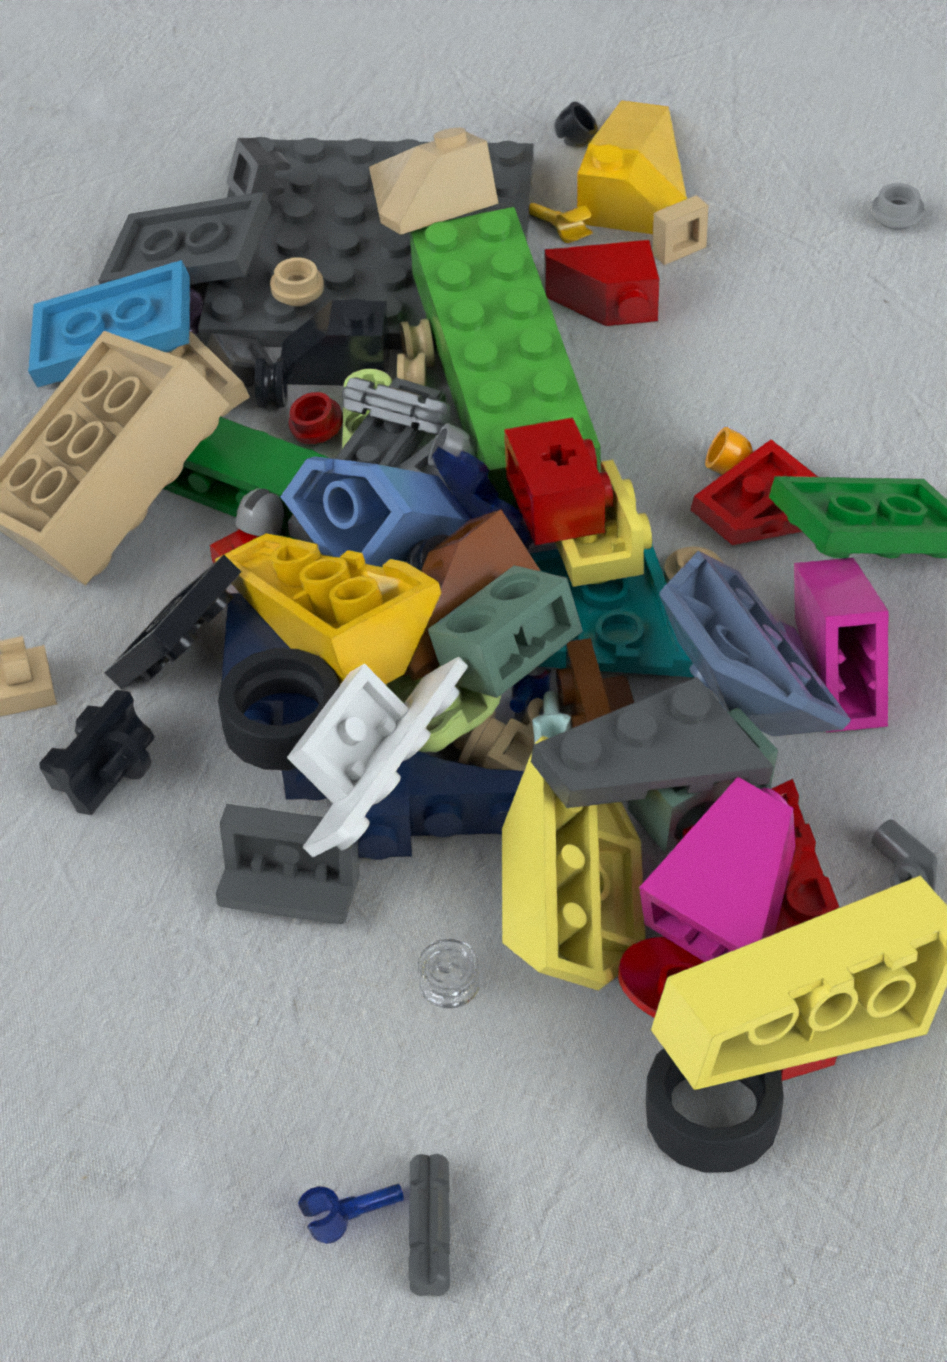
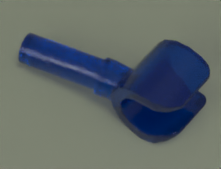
[509,668,551,713]
[298,1183,404,1244]

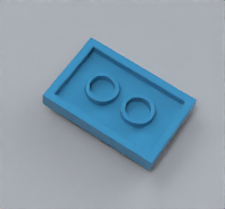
[28,260,190,388]

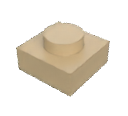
[652,195,709,265]

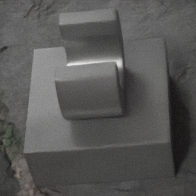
[226,138,291,198]

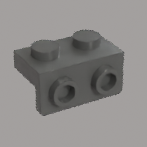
[216,804,360,924]

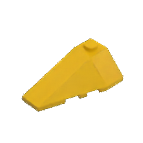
[215,533,442,685]

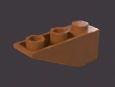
[398,509,540,681]

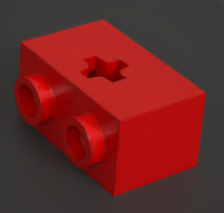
[504,417,613,545]

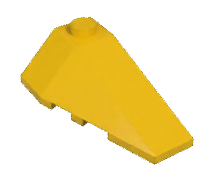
[577,100,687,235]

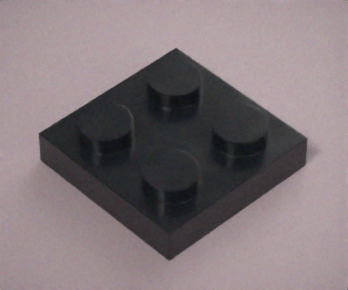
[104,555,242,690]

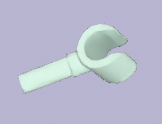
[532,691,572,743]

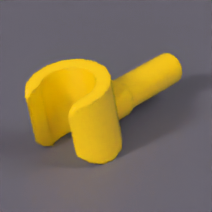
[529,202,593,243]

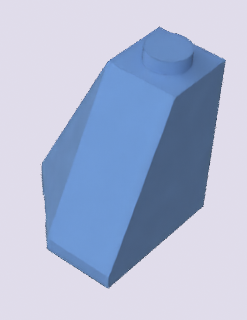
[280,457,471,567]

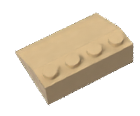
[0,331,230,586]

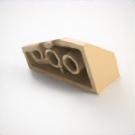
[369,128,498,235]

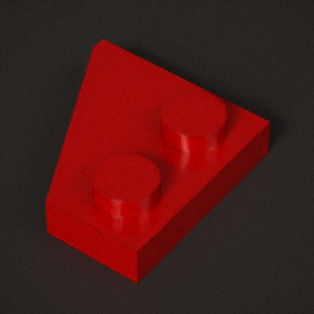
[690,439,818,545]

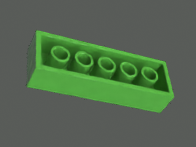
[410,207,601,511]

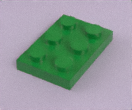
[769,476,947,559]

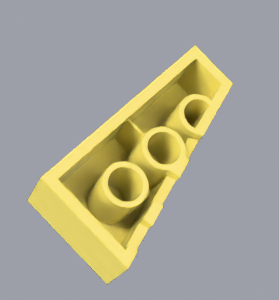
[651,876,947,1090]

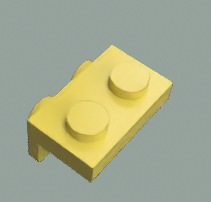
[555,459,652,587]

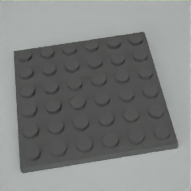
[198,137,534,350]

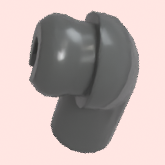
[872,819,937,891]

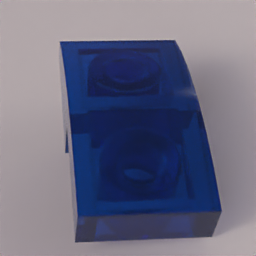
[432,446,533,550]

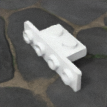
[287,657,468,857]

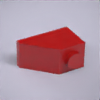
[544,240,660,326]

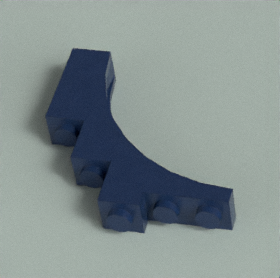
[222,593,524,860]

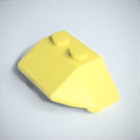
[502,736,646,991]

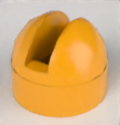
[705,427,753,475]

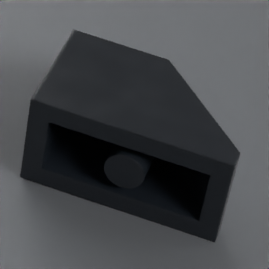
[280,299,390,386]

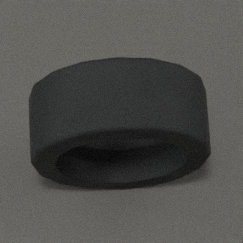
[218,648,340,771]
[646,1048,784,1173]

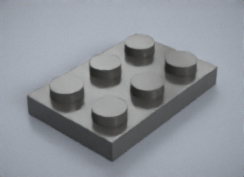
[98,192,272,285]

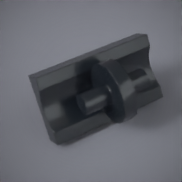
[39,690,155,815]

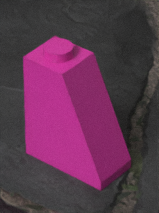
[794,557,889,733]
[639,777,795,962]

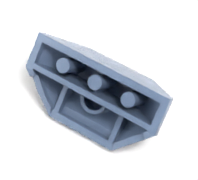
[659,551,851,737]

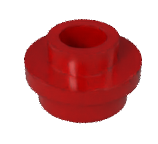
[288,392,343,444]

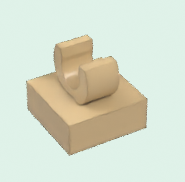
[0,636,57,717]

